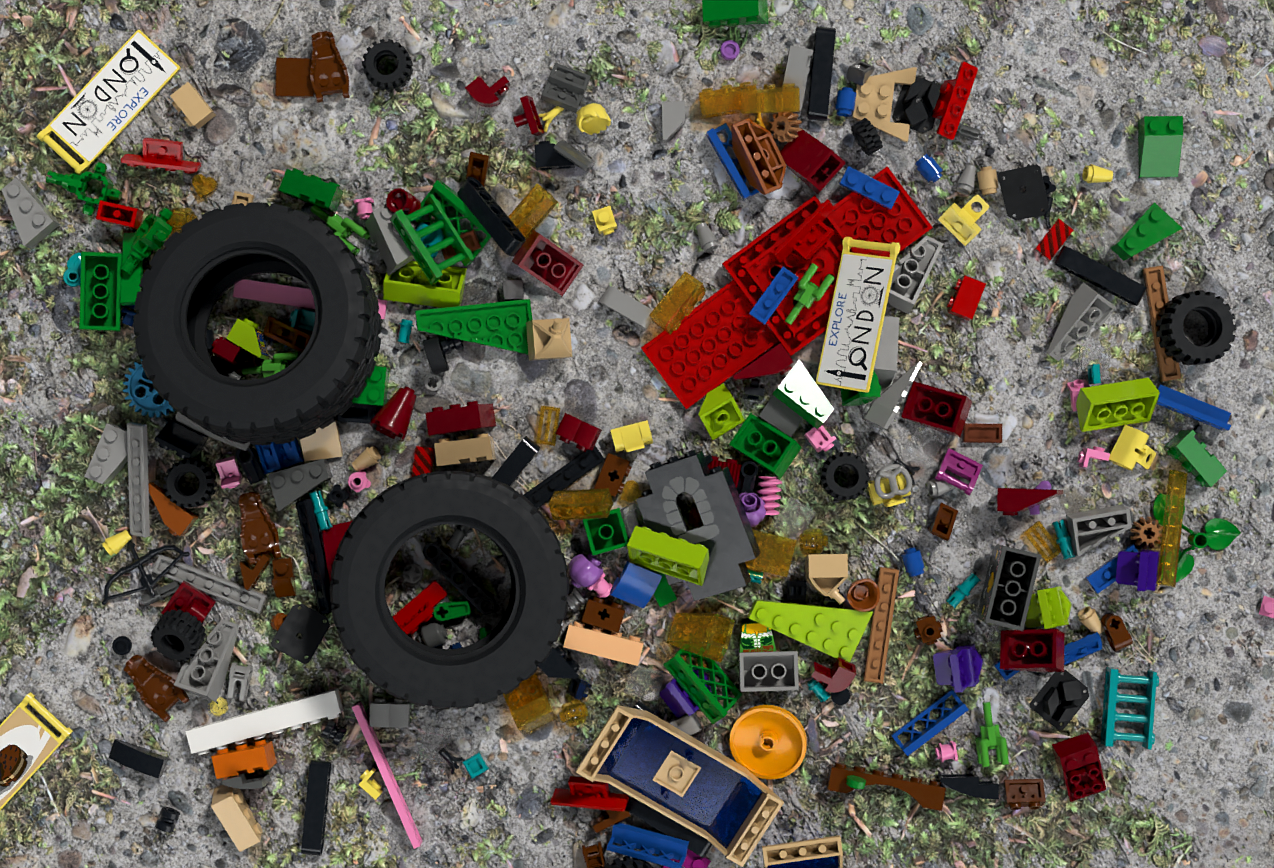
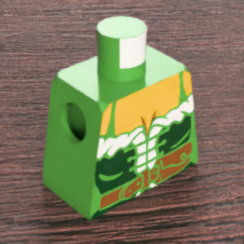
[739,619,776,652]

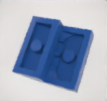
[255,438,304,474]
[609,561,662,608]

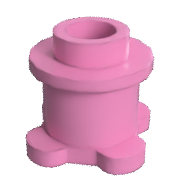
[353,197,374,220]
[348,470,371,493]
[587,572,613,598]
[935,741,958,762]

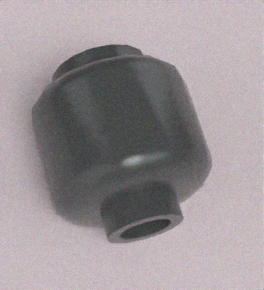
[418,622,448,648]

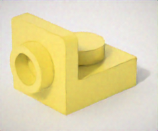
[592,206,617,235]
[358,767,383,800]

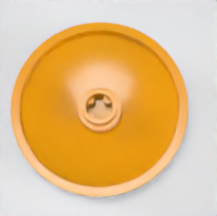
[729,705,807,780]

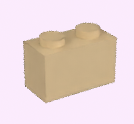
[170,82,216,129]

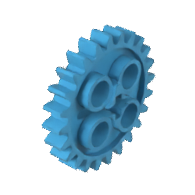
[123,359,176,418]

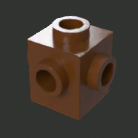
[913,614,943,645]

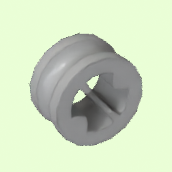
[424,374,443,391]

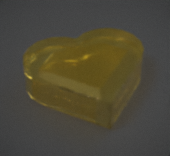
[192,174,218,199]
[621,480,642,504]

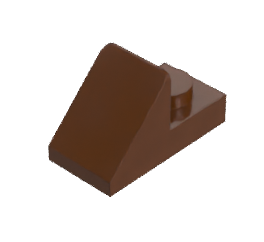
[466,152,491,188]
[928,503,958,541]
[240,553,273,591]
[271,557,296,597]
[593,809,631,833]

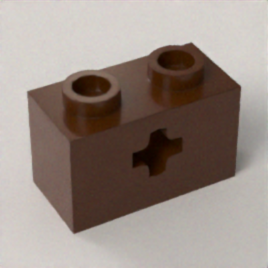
[594,453,632,497]
[582,596,625,633]

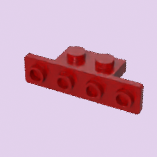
[932,61,978,140]
[121,137,201,174]
[773,199,834,263]
[392,580,447,635]
[550,776,629,812]

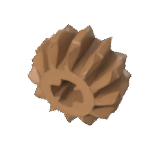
[769,110,802,142]
[1130,517,1164,549]

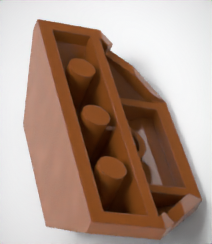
[731,118,786,195]

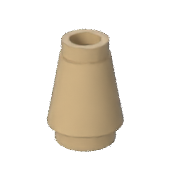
[352,446,381,472]
[1077,606,1104,634]

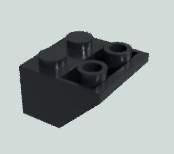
[154,420,209,459]
[538,643,580,679]

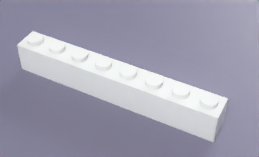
[185,688,344,755]

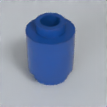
[835,87,857,117]
[915,154,943,183]
[901,547,925,577]

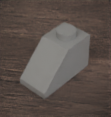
[662,101,689,143]

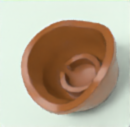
[847,578,880,612]

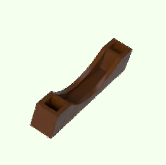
[826,762,946,811]

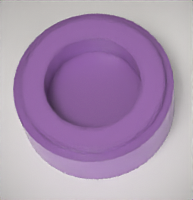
[720,40,740,61]

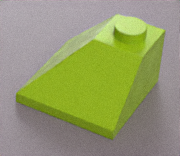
[698,383,745,440]

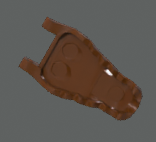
[310,31,350,103]
[238,492,281,565]
[123,655,190,723]

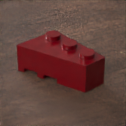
[425,401,496,436]

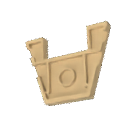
[852,67,917,143]

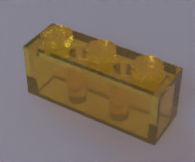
[698,82,759,119]
[740,83,800,114]
[508,183,558,239]
[649,272,706,334]
[549,488,613,520]

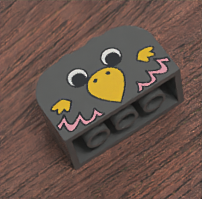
[978,544,1041,631]

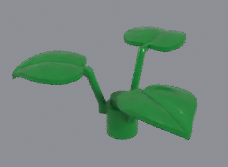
[1153,494,1241,583]

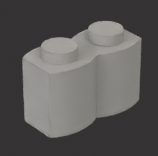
[370,698,410,728]

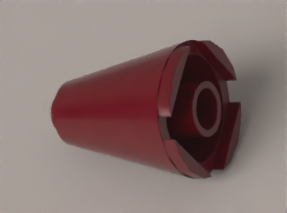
[370,386,417,442]

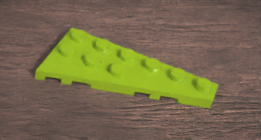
[747,600,873,662]

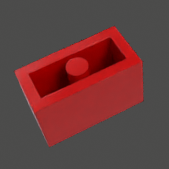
[96,200,144,230]
[947,275,986,321]

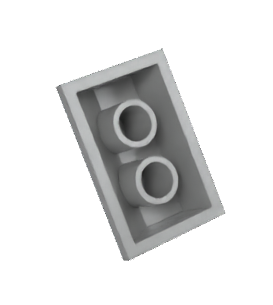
[739,651,799,692]

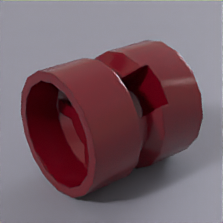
[386,188,421,215]

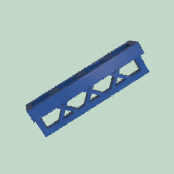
[706,123,759,201]
[1156,384,1231,431]
[891,689,969,756]
[607,822,689,868]

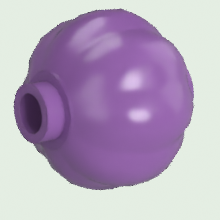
[739,492,766,527]
[568,553,603,589]

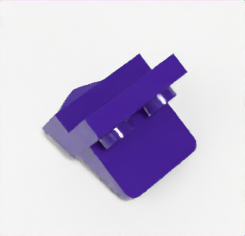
[1116,550,1164,591]
[933,644,984,693]
[659,670,711,718]

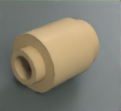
[977,166,999,195]

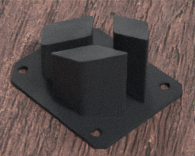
[892,77,941,133]
[998,164,1049,220]
[271,604,330,664]
[1030,670,1089,730]

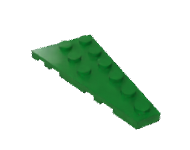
[415,299,533,355]

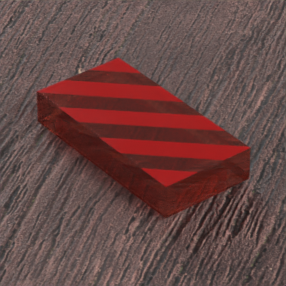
[1034,219,1074,261]
[412,446,435,477]

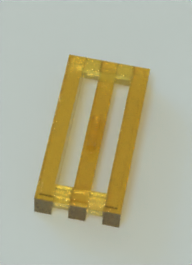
[536,405,561,446]
[1023,521,1061,563]

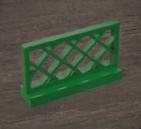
[416,180,492,265]
[663,636,742,724]

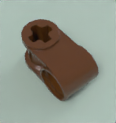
[1101,613,1133,652]
[582,841,605,868]

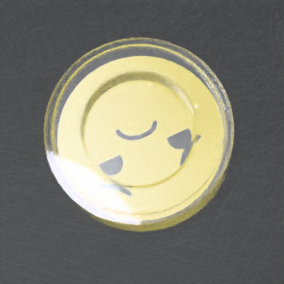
[208,697,228,717]

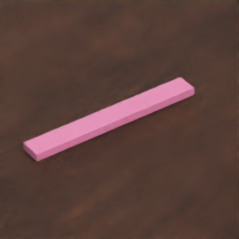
[233,279,388,320]
[352,702,422,849]

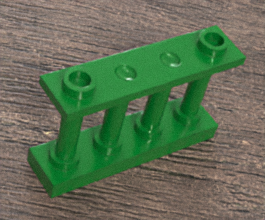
[390,194,474,285]

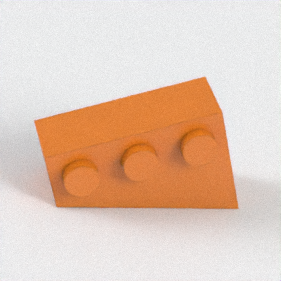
[211,739,277,779]

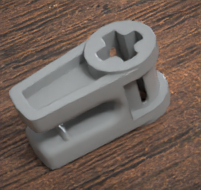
[227,662,253,701]

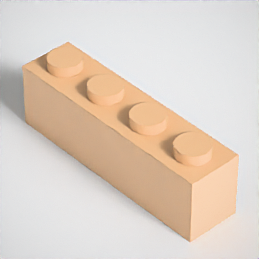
[563,621,644,666]

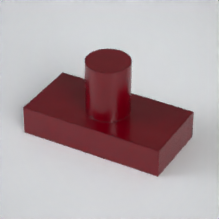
[513,95,544,136]

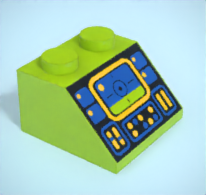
[226,318,269,360]

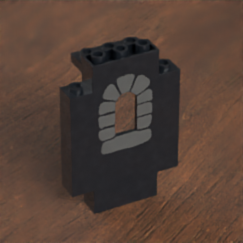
[636,450,761,601]

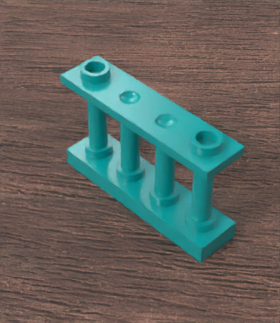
[1100,667,1159,750]

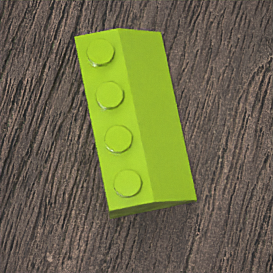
[383,261,467,308]
[1076,378,1160,432]
[627,526,709,586]

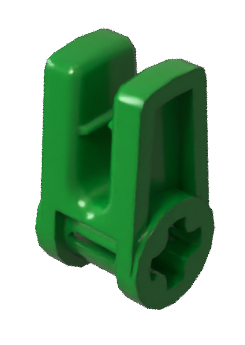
[434,600,471,621]

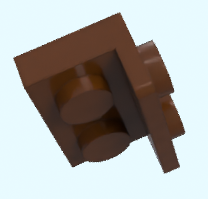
[1003,779,1046,810]

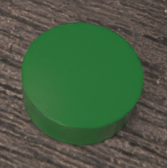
[846,775,866,789]

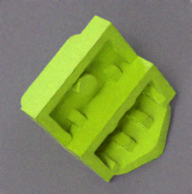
[1025,586,1072,629]

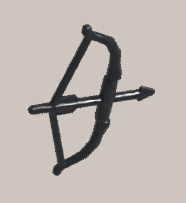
[102,541,190,605]

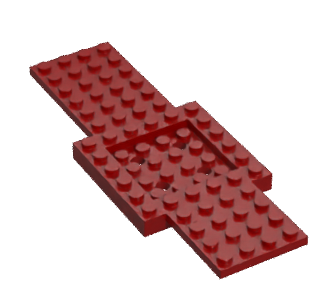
[641,166,933,409]

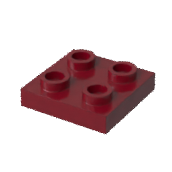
[161,580,216,623]

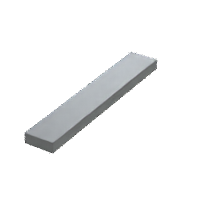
[127,422,150,538]
[152,554,268,614]

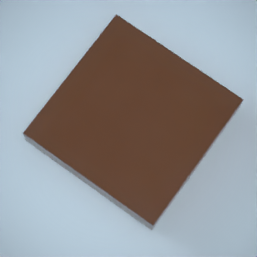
[275,57,315,98]

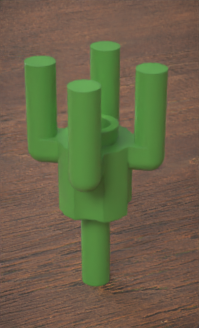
[310,205,371,255]
[785,263,835,325]
[242,352,300,378]
[975,702,1009,767]

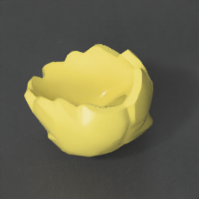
[576,103,611,135]

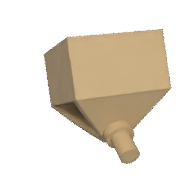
[526,318,572,361]
[805,554,848,605]

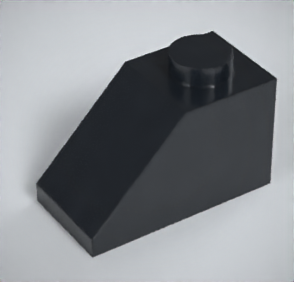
[534,141,575,171]

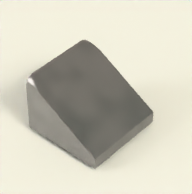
[847,60,875,85]
[503,280,524,301]

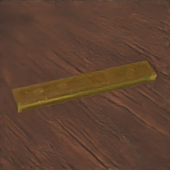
[1157,470,1188,587]

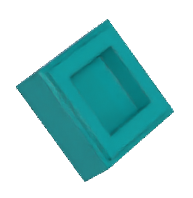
[1087,364,1101,384]
[462,752,489,779]

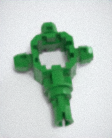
[46,162,122,216]
[120,207,173,275]

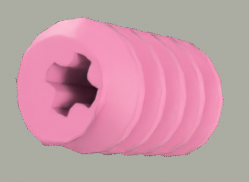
[756,476,782,516]

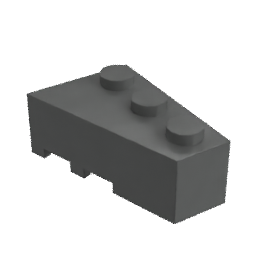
[268,459,332,512]

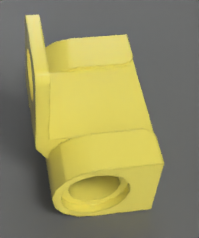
[938,195,989,246]
[610,420,653,453]
[1109,425,1156,471]
[867,473,911,507]

